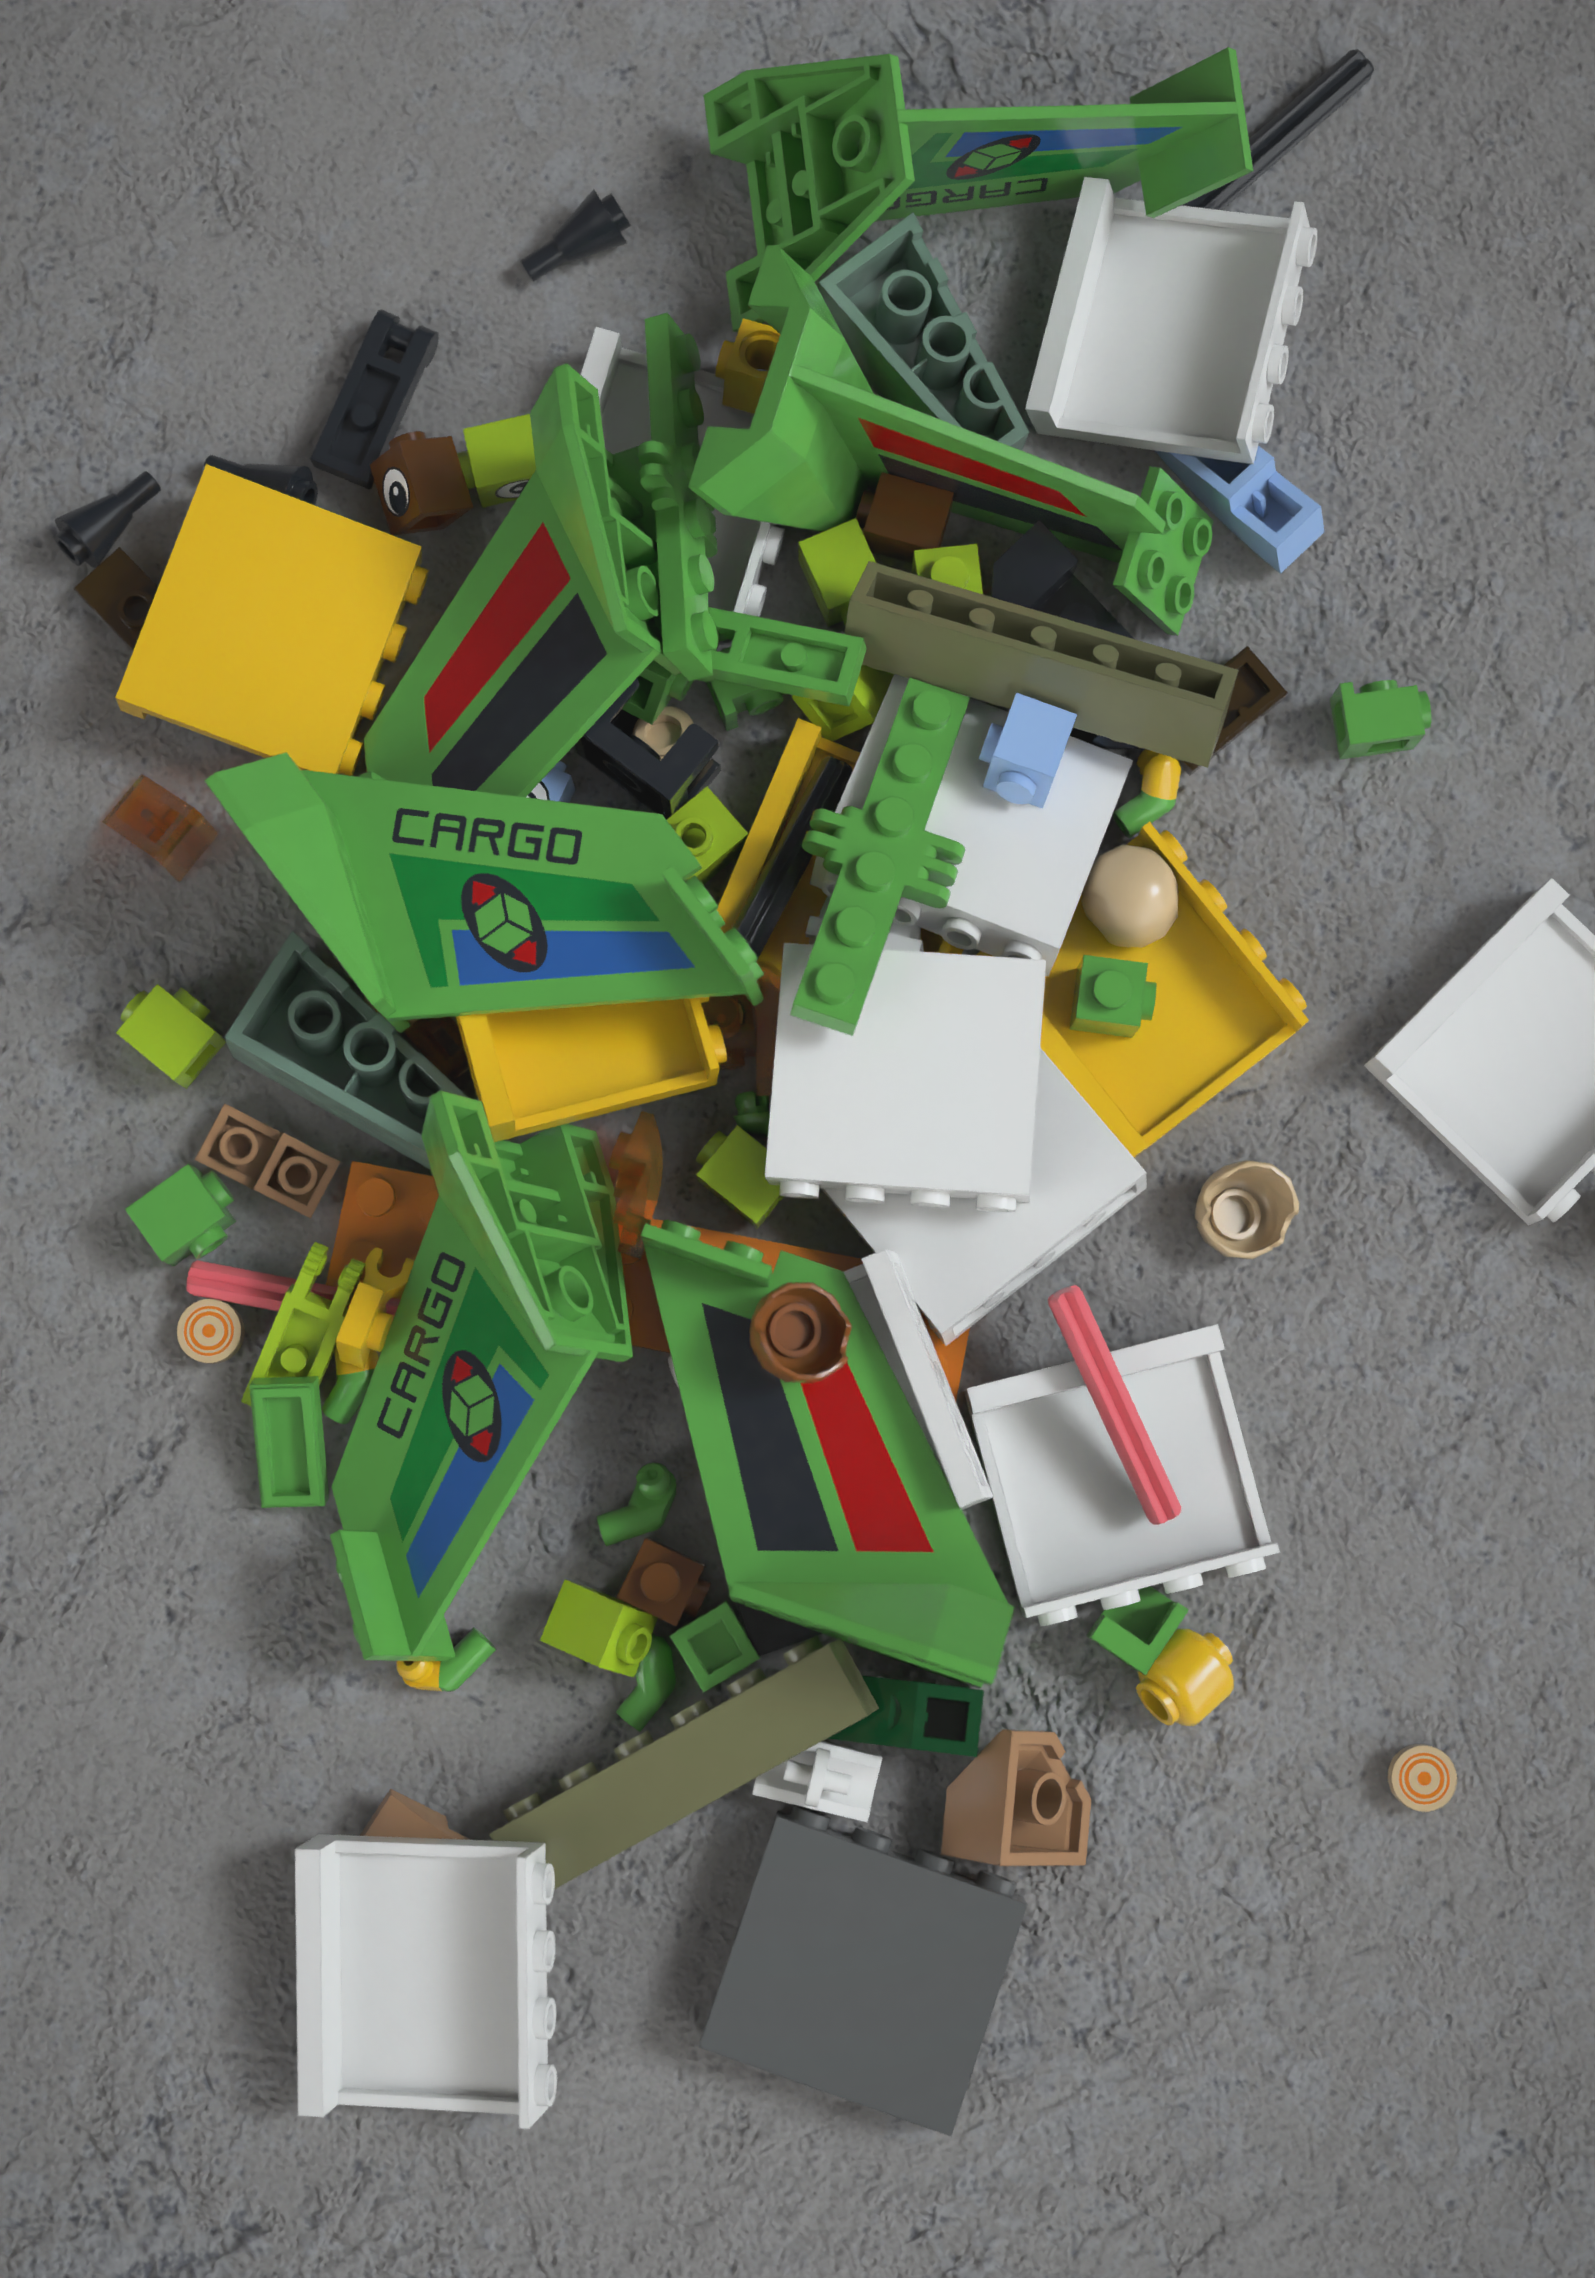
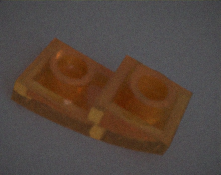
[609,1111,663,1260]

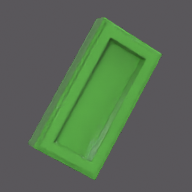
[249,1376,330,1508]

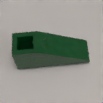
[827,1676,984,1757]

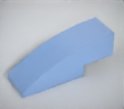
[1154,446,1325,574]

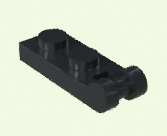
[310,309,439,490]

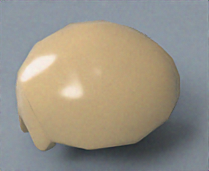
[1081,845,1178,947]
[1195,1160,1299,1259]

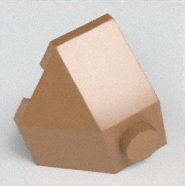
[941,1729,1091,1866]

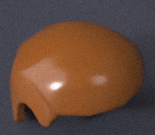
[750,1282,852,1383]

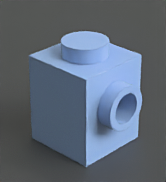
[979,693,1077,809]

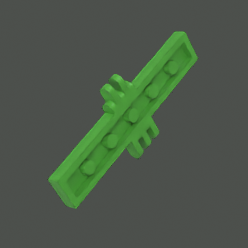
[638,312,718,681]
[790,677,970,1036]

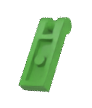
[696,607,867,707]

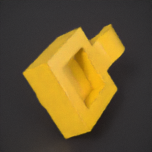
[336,1247,414,1369]

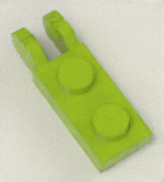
[241,1242,366,1406]

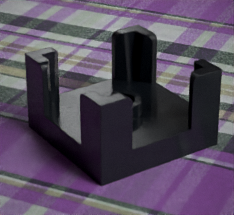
[575,678,721,820]

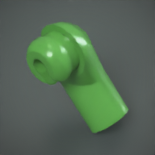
[616,1632,676,1732]

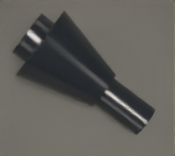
[520,189,631,282]
[203,455,318,505]
[54,471,161,568]

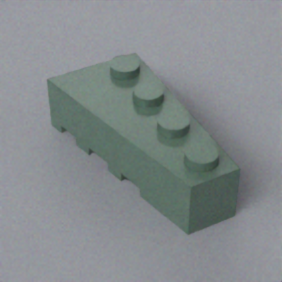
[817,212,1029,450]
[224,931,468,1170]

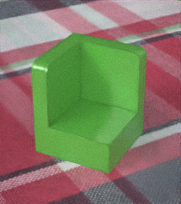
[1086,1586,1189,1675]
[670,1600,760,1693]

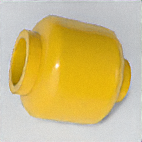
[1136,1629,1234,1726]

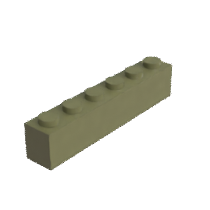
[845,561,1238,768]
[489,1636,879,1889]

